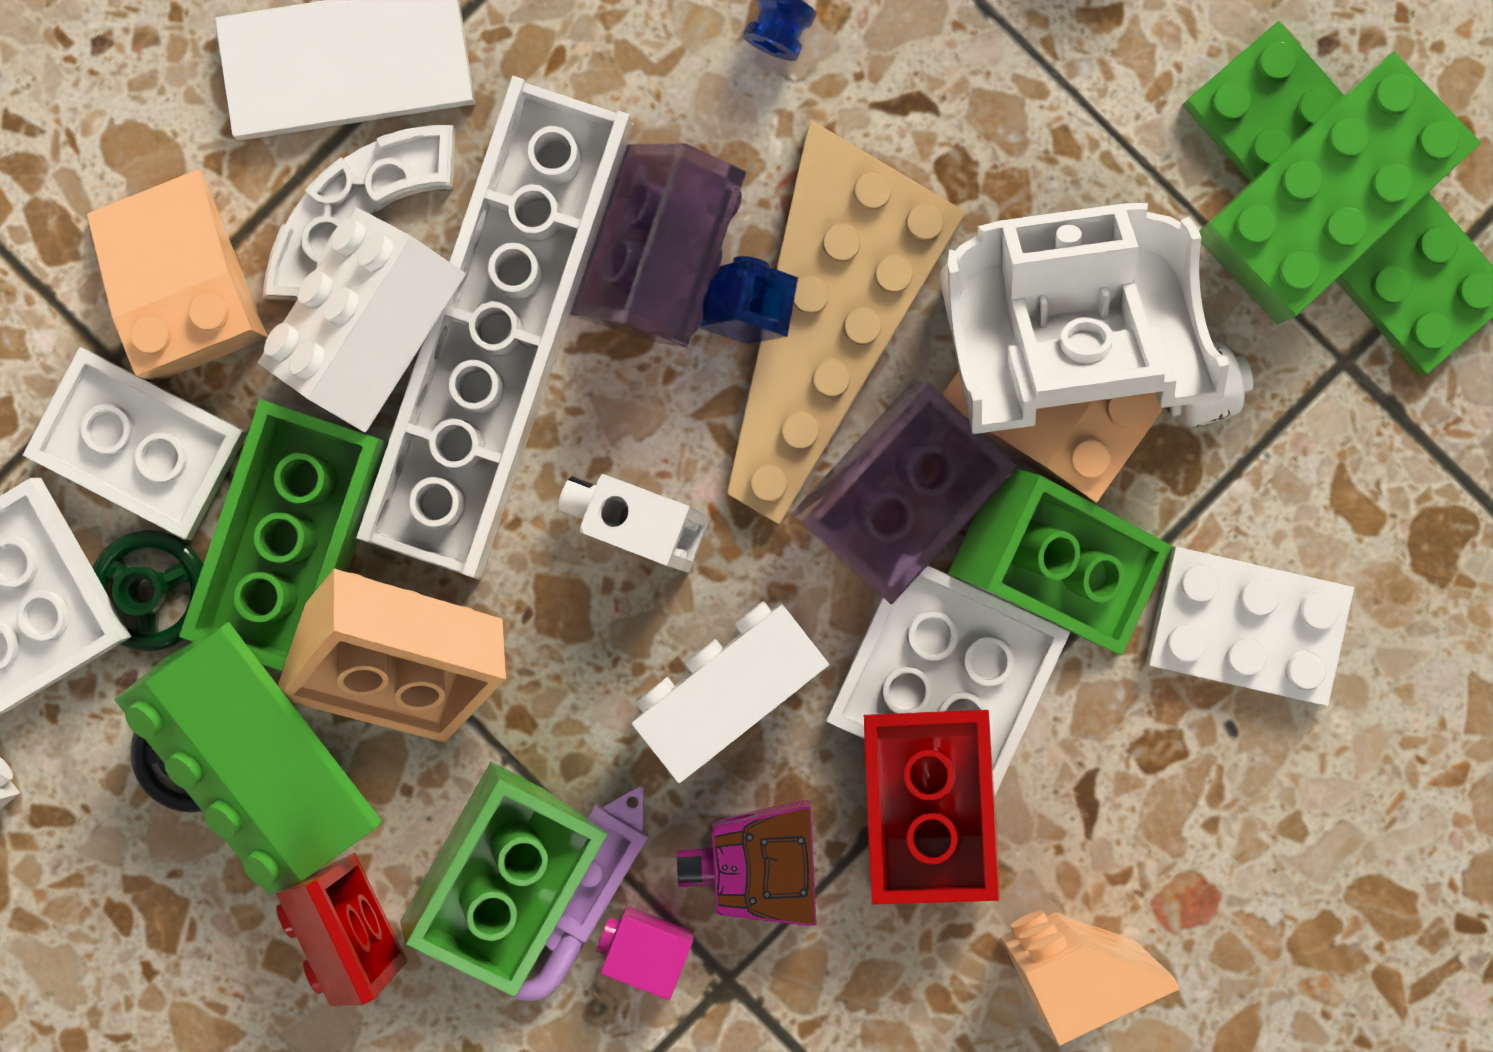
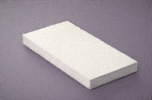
[215,0,475,141]

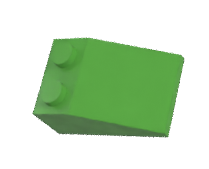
[948,463,1173,656]

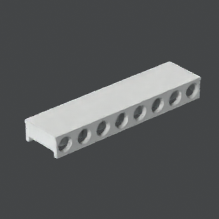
[356,75,634,580]

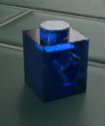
[697,256,798,344]

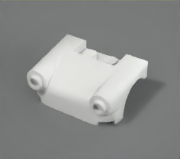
[939,203,1229,434]

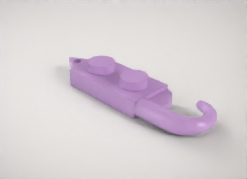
[506,785,649,1001]

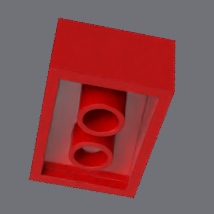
[863,710,1000,905]
[276,852,407,1006]

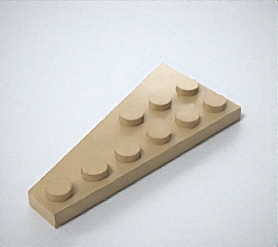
[727,119,966,525]

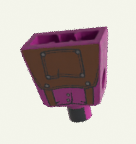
[677,800,817,926]

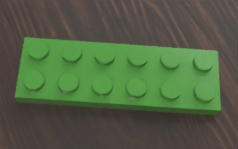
[1182,21,1493,377]

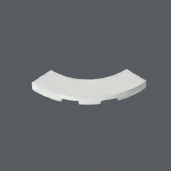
[262,125,456,302]

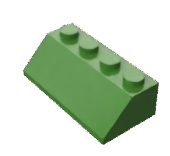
[114,622,382,895]

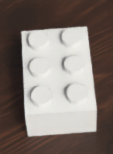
[258,207,466,433]
[631,601,830,784]

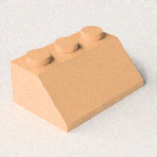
[278,569,506,742]
[1001,910,1179,1046]

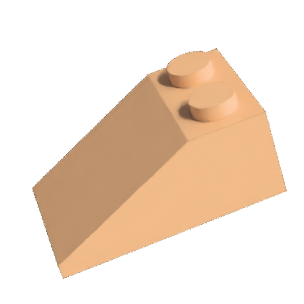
[87,169,268,383]
[937,371,1164,504]

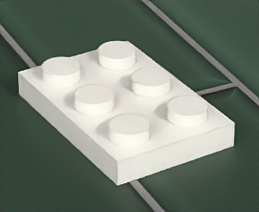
[23,347,248,540]
[1145,547,1354,706]

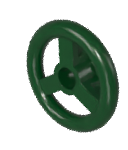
[92,530,203,651]

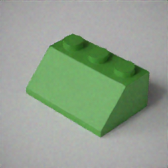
[400,762,608,997]

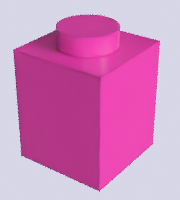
[595,905,694,1001]

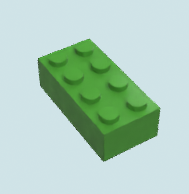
[1199,51,1481,324]
[179,399,388,671]

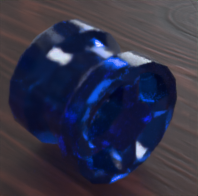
[743,0,817,61]

